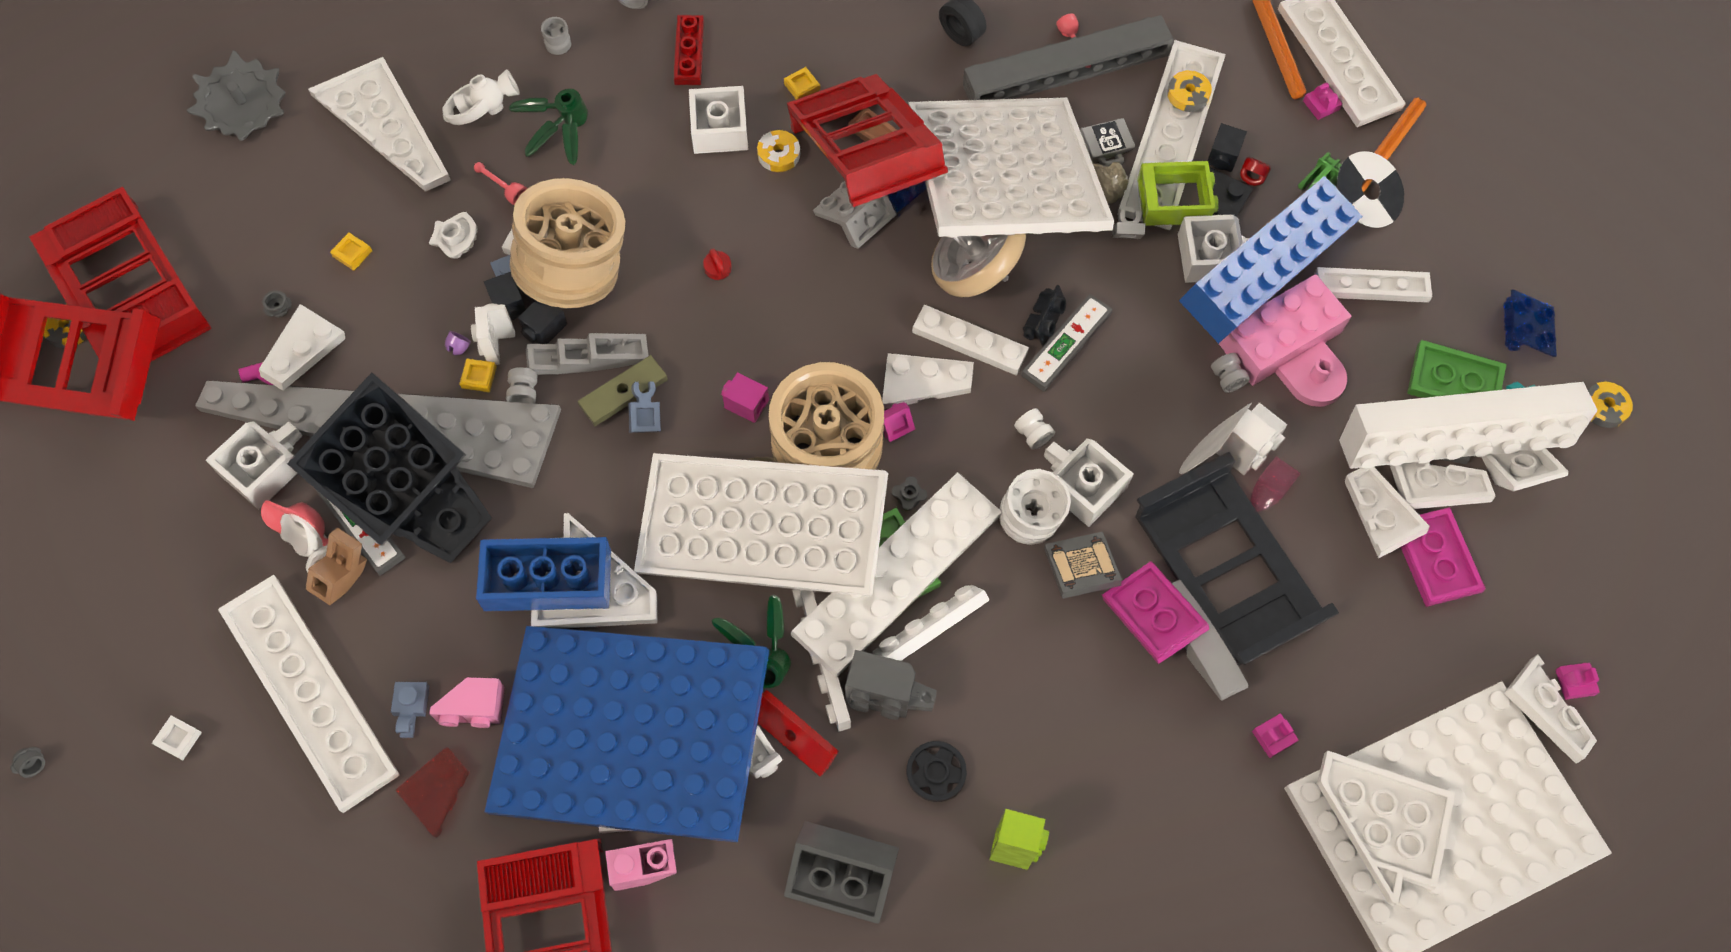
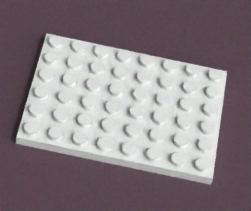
[909,97,1114,238]
[1284,681,1612,952]

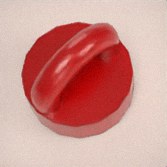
[1240,157,1271,186]
[703,249,732,280]

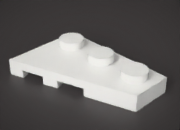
[259,304,345,391]
[882,353,974,409]
[1390,462,1495,509]
[1345,467,1430,558]
[1504,654,1597,763]

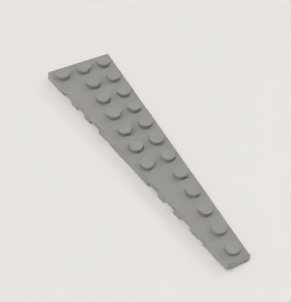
[195,381,561,488]

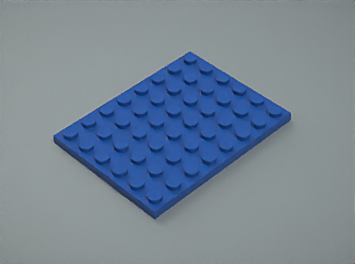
[484,626,769,843]

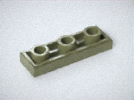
[578,355,668,427]

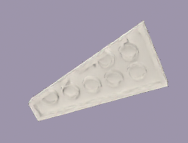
[308,57,451,192]

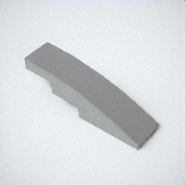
[526,333,648,375]
[1172,580,1248,701]

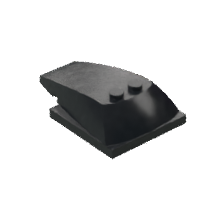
[287,372,492,563]

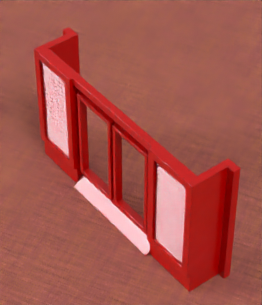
[787,74,948,207]
[29,186,212,362]
[0,294,161,421]
[477,838,612,952]

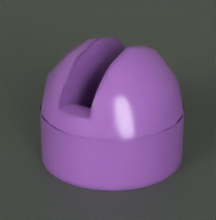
[445,331,471,355]

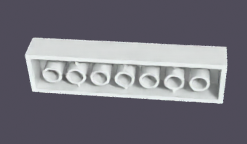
[1339,382,1597,469]

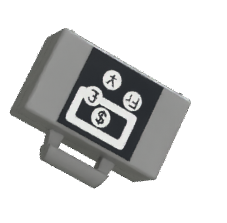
[1079,118,1135,167]

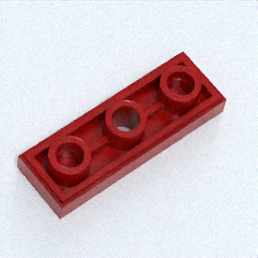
[674,15,704,85]
[758,690,839,777]

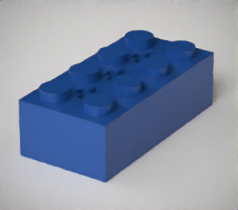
[476,537,611,611]

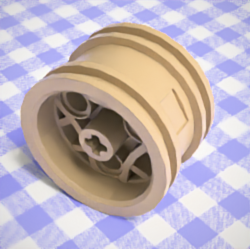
[509,178,626,308]
[769,362,884,470]

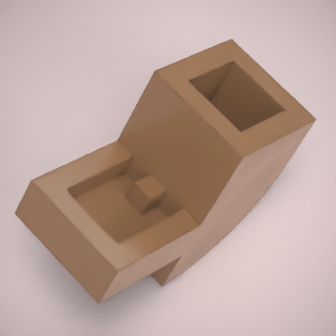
[306,528,367,605]

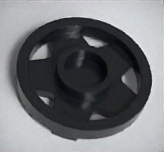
[906,741,967,802]

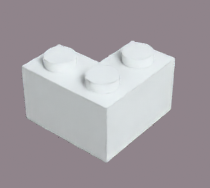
[1217,403,1287,475]

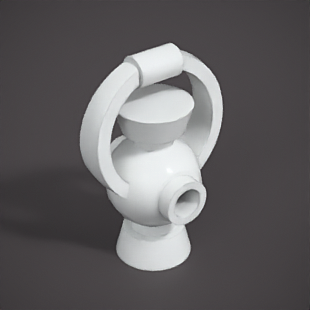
[442,69,520,125]

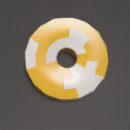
[757,130,801,172]

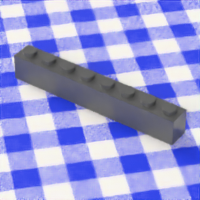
[963,15,1174,100]

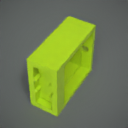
[1137,161,1218,226]

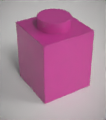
[721,372,769,423]

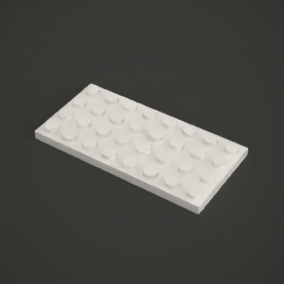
[634,453,888,596]

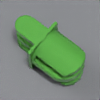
[1298,152,1342,191]

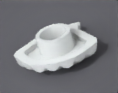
[429,212,478,259]

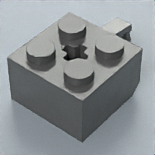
[845,650,937,720]

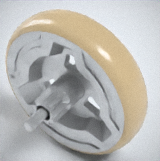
[931,233,1026,297]

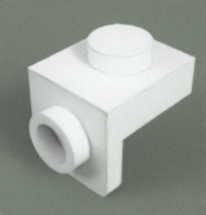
[749,725,783,779]

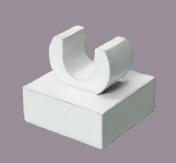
[1113,210,1145,239]

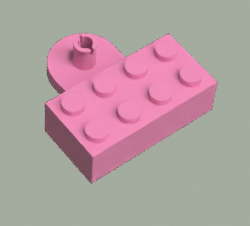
[1219,274,1352,407]

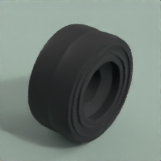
[939,0,987,46]

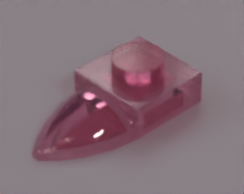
[1251,456,1301,512]

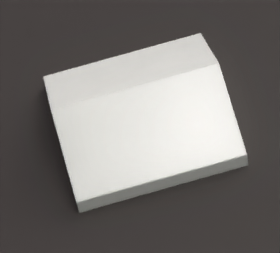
[1482,448,1569,491]

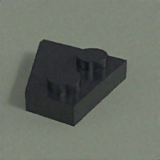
[1209,167,1253,217]

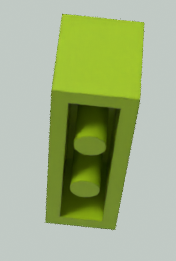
[989,809,1049,870]

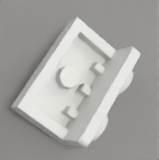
[471,303,515,365]

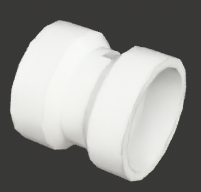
[1014,408,1055,450]

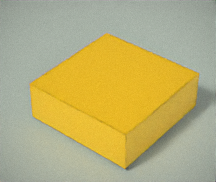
[784,67,820,99]
[330,232,372,271]
[459,358,497,392]

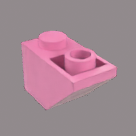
[430,677,505,728]
[605,839,677,891]

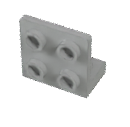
[813,181,896,249]

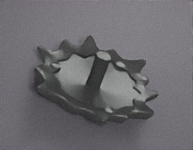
[187,50,286,141]

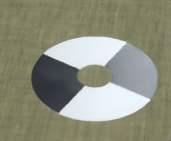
[1337,151,1404,228]

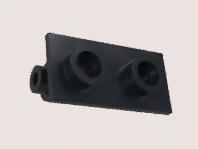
[1023,285,1066,347]

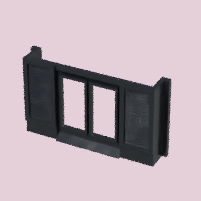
[1135,452,1339,666]

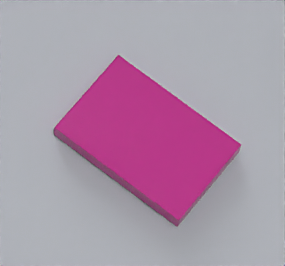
[1401,507,1486,607]
[1102,561,1209,664]

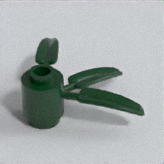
[509,89,588,165]
[712,595,791,688]

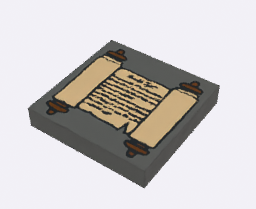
[1044,532,1122,599]

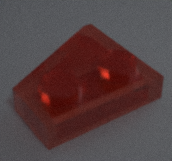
[395,747,469,838]

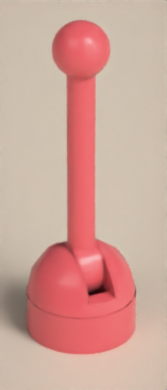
[1056,14,1091,68]
[474,162,528,205]

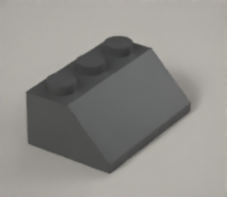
[784,821,899,924]

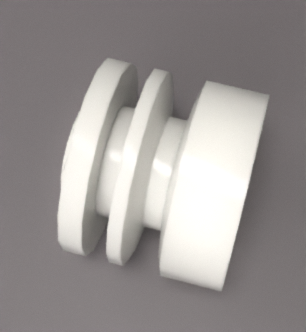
[999,469,1071,545]

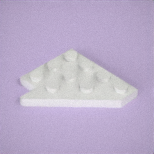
[531,513,657,629]
[1317,751,1456,906]

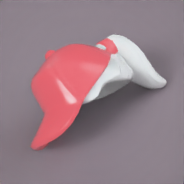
[261,500,328,573]

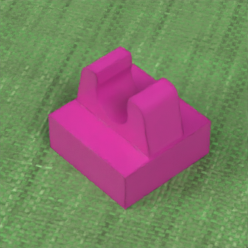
[1303,82,1343,120]
[883,401,915,442]
[1555,662,1600,700]
[1252,713,1299,758]

